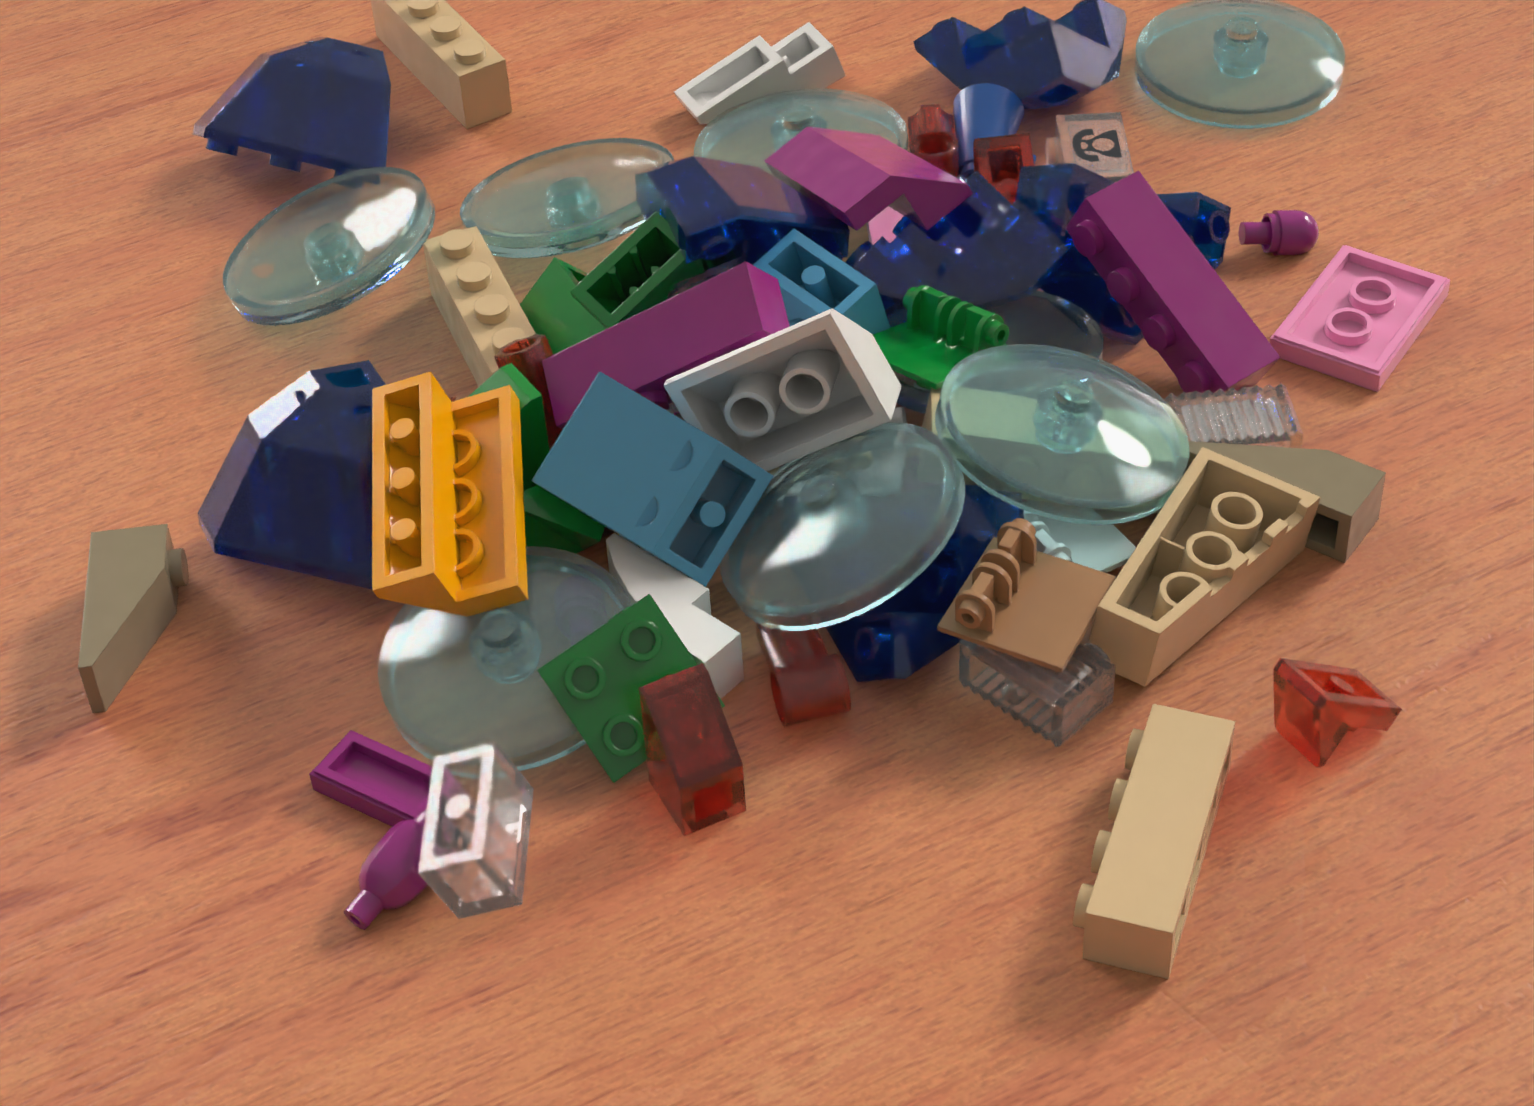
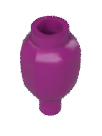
[344,812,452,930]

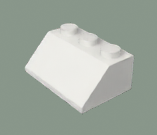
[663,308,901,471]

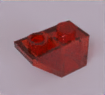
[639,663,746,836]

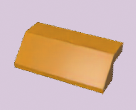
[372,371,528,617]

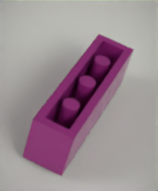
[1065,170,1280,414]
[542,261,790,429]

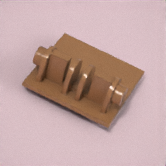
[937,518,1116,673]

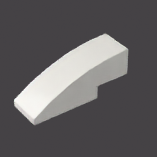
[674,22,846,125]
[606,533,744,699]

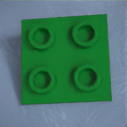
[873,285,1020,390]
[537,594,725,783]

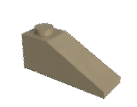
[1176,441,1386,563]
[78,524,189,713]

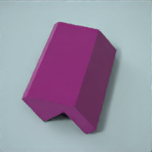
[764,126,973,231]

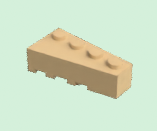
[1085,447,1321,687]

